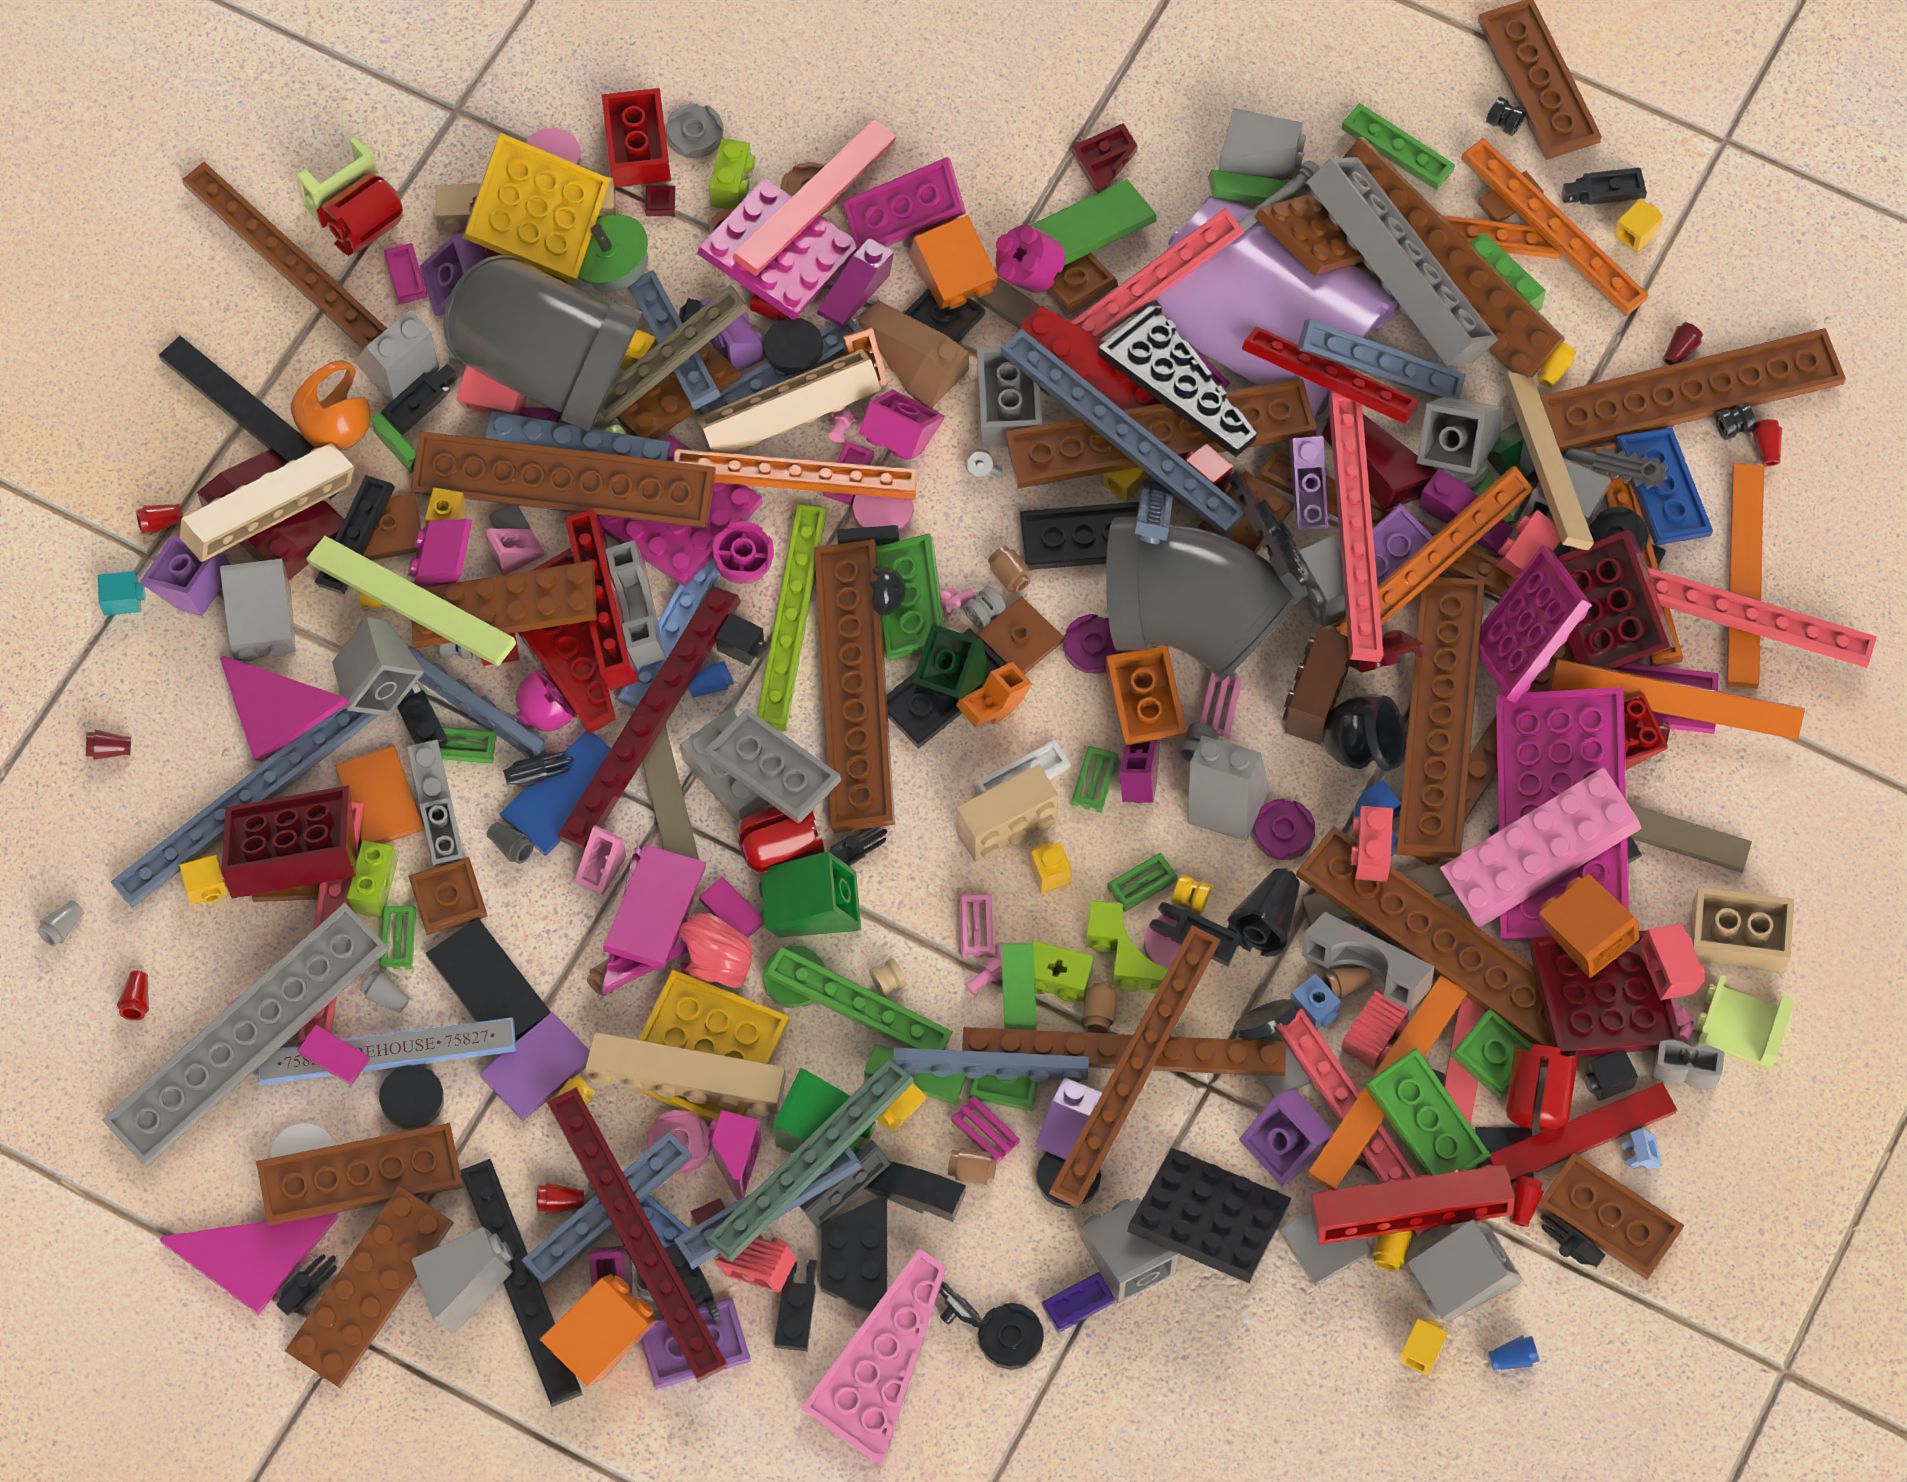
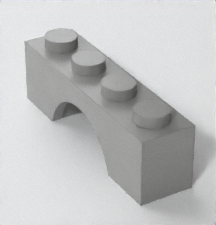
[605,540,666,668]
[1301,912,1435,1011]

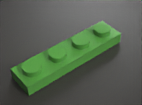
[1341,103,1455,190]

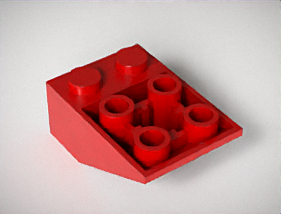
[1624,693,1668,770]

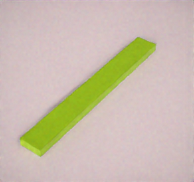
[757,504,827,731]

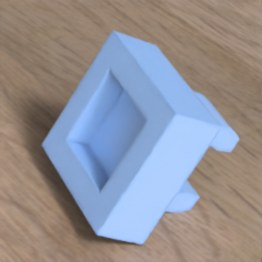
[1621,1129,1662,1170]

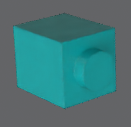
[98,571,146,616]

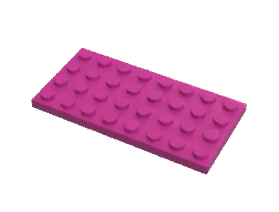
[1496,687,1630,941]

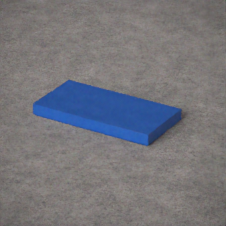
[1614,428,1713,546]
[500,731,611,856]

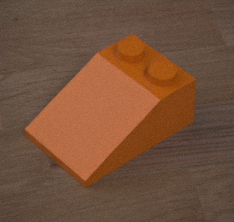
[1105,646,1187,746]

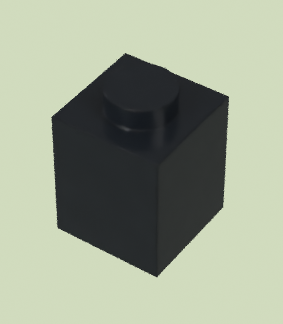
[716,613,766,666]
[1584,1050,1638,1101]

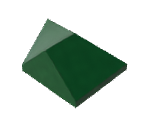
[1487,421,1538,483]
[912,624,989,699]

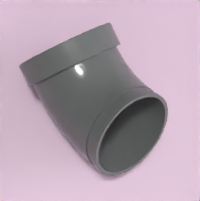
[443,255,643,432]
[1106,517,1297,681]

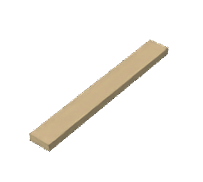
[1502,371,1594,550]

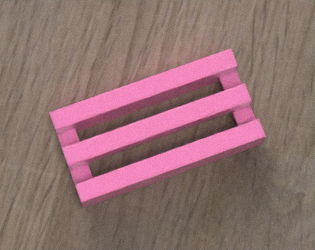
[1200,672,1242,738]
[960,894,993,958]

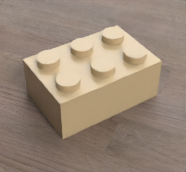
[956,764,1058,862]
[1690,887,1794,972]

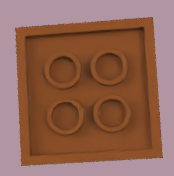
[1255,194,1364,276]

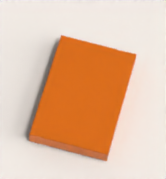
[335,745,424,844]

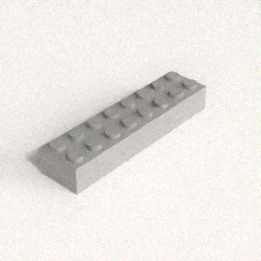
[1307,157,1498,366]

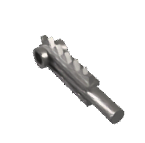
[1566,446,1668,490]

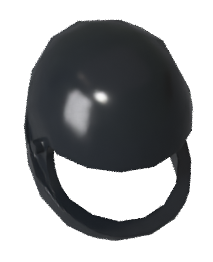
[1323,694,1406,772]

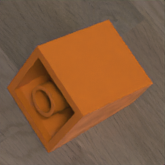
[909,215,998,309]
[1539,874,1639,979]
[540,1274,658,1387]

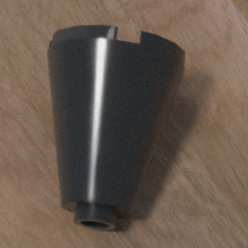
[1227,868,1300,957]

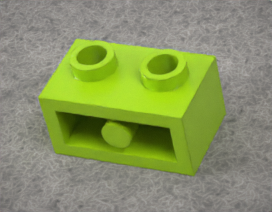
[709,138,755,209]

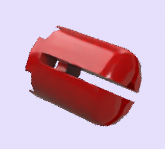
[316,173,403,256]
[737,806,825,875]
[1505,1044,1579,1131]

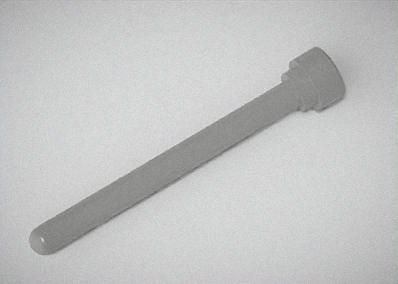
[1238,161,1320,232]

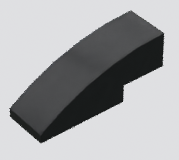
[864,1161,966,1222]

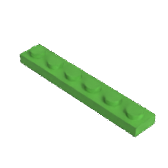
[766,947,953,1050]

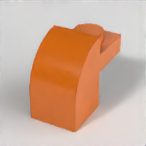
[956,662,1032,728]

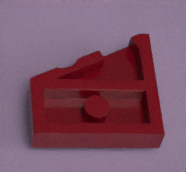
[1072,123,1138,193]
[1350,630,1428,673]

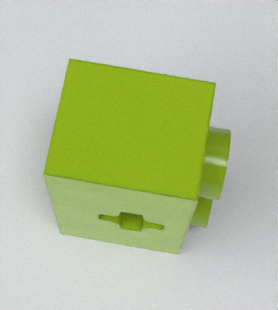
[347,840,398,918]
[1032,940,1094,1002]

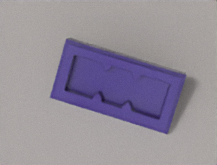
[1041,1272,1115,1333]

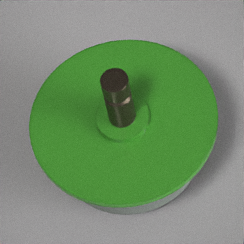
[578,214,648,292]

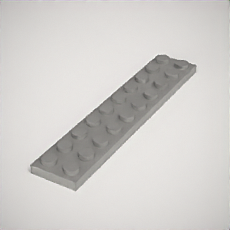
[102,903,389,1168]

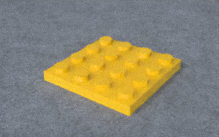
[462,133,610,284]
[638,969,790,1122]

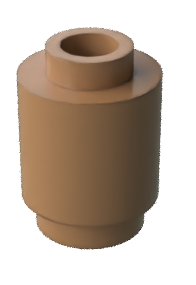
[988,546,1032,592]
[1082,983,1118,1033]
[948,1148,997,1185]

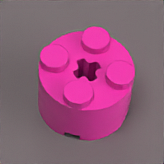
[996,225,1065,293]

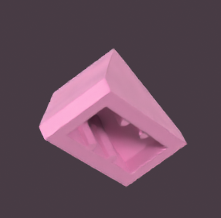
[485,528,545,575]
[574,825,626,895]

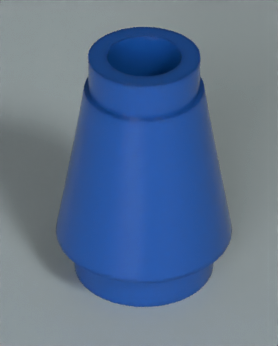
[688,661,734,698]
[1488,1335,1540,1371]

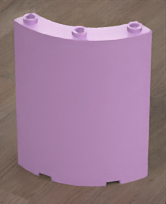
[1135,195,1399,417]

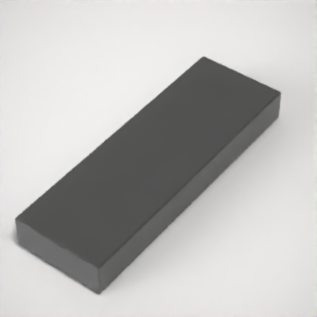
[799,1140,891,1229]

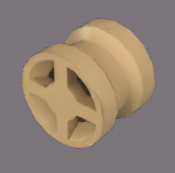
[869,958,907,998]

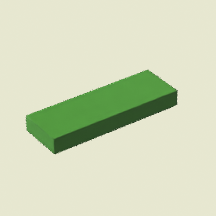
[1208,169,1297,205]
[1001,942,1037,1030]
[864,1044,966,1105]

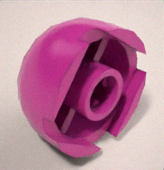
[712,521,774,585]
[516,669,575,732]

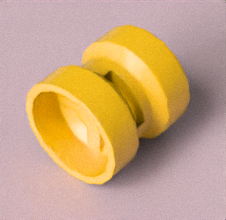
[1171,873,1213,914]

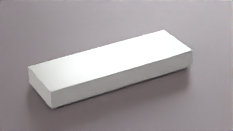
[974,739,1071,795]

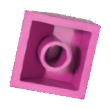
[858,390,945,460]
[407,518,473,588]
[708,1110,762,1200]

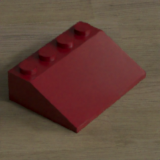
[197,449,344,580]
[1557,530,1677,670]
[221,785,357,899]

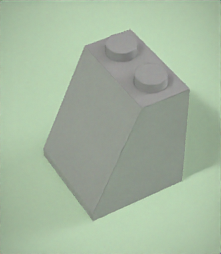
[1219,108,1306,180]
[354,309,439,403]
[1417,396,1504,475]
[1524,458,1611,557]
[220,559,296,661]
[332,617,425,716]
[1188,735,1270,841]
[1080,1197,1178,1304]
[1408,1219,1524,1321]
[411,1227,513,1333]

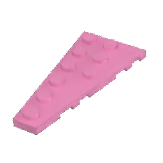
[801,1248,946,1468]

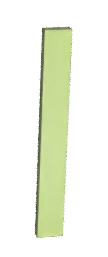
[306,536,516,667]

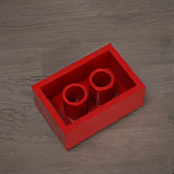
[601,88,671,188]

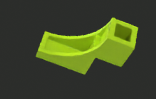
[1086,900,1169,994]

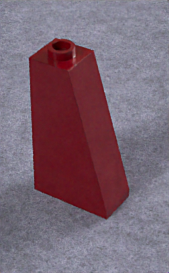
[1321,414,1437,510]

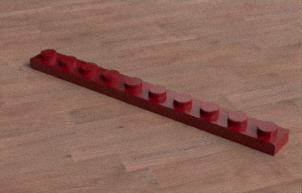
[557,585,741,851]
[547,1087,727,1383]

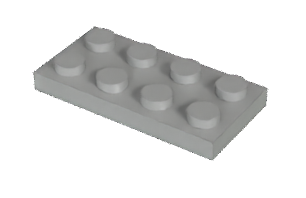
[704,708,841,824]

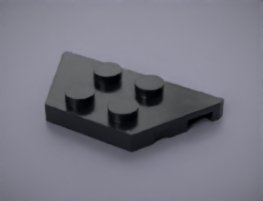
[821,1195,887,1312]

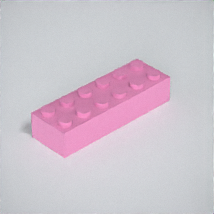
[1440,767,1642,928]

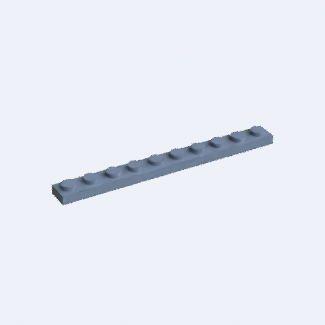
[1001,329,1246,536]
[1135,480,1173,544]
[111,707,379,908]

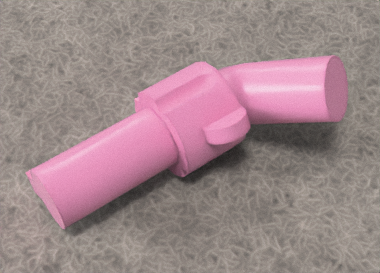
[829,407,858,443]
[940,588,976,615]
[965,942,1006,997]
[1671,998,1696,1044]

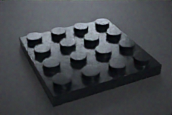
[1127,1147,1292,1284]

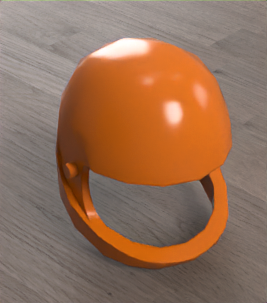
[291,360,370,451]

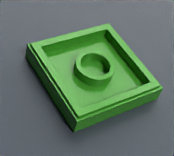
[1449,1008,1532,1098]
[969,1075,1039,1111]

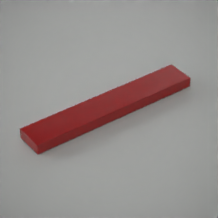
[1242,327,1419,424]
[1488,1082,1677,1183]

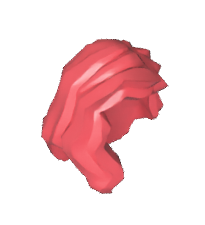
[679,913,753,988]

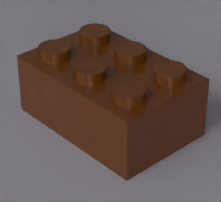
[1282,627,1351,745]

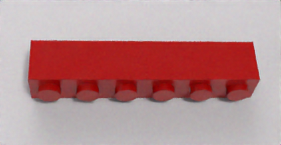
[564,508,640,691]
[1311,1165,1515,1245]

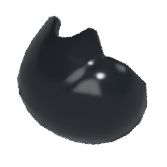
[870,566,906,616]

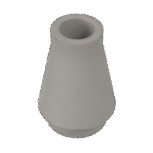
[37,900,84,946]
[360,970,410,1014]

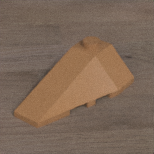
[858,300,969,409]

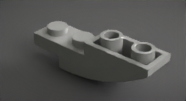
[407,740,464,866]

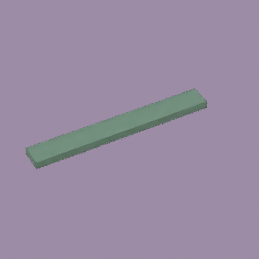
[706,1059,914,1262]

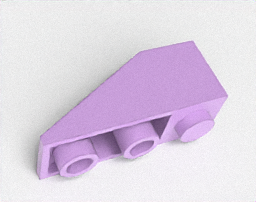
[1289,436,1329,530]

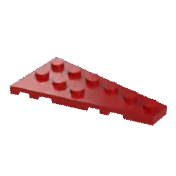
[1019,306,1162,410]
[517,548,616,735]

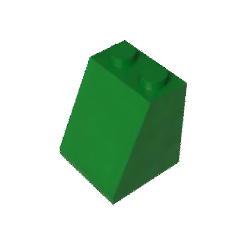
[759,851,861,938]
[773,1068,876,1155]

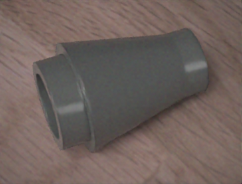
[487,822,534,864]

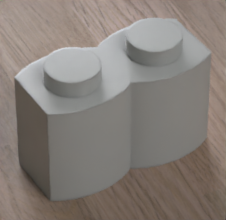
[1652,1040,1725,1090]

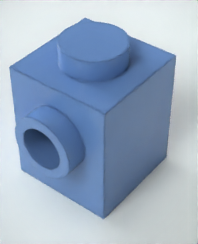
[1290,974,1341,1029]

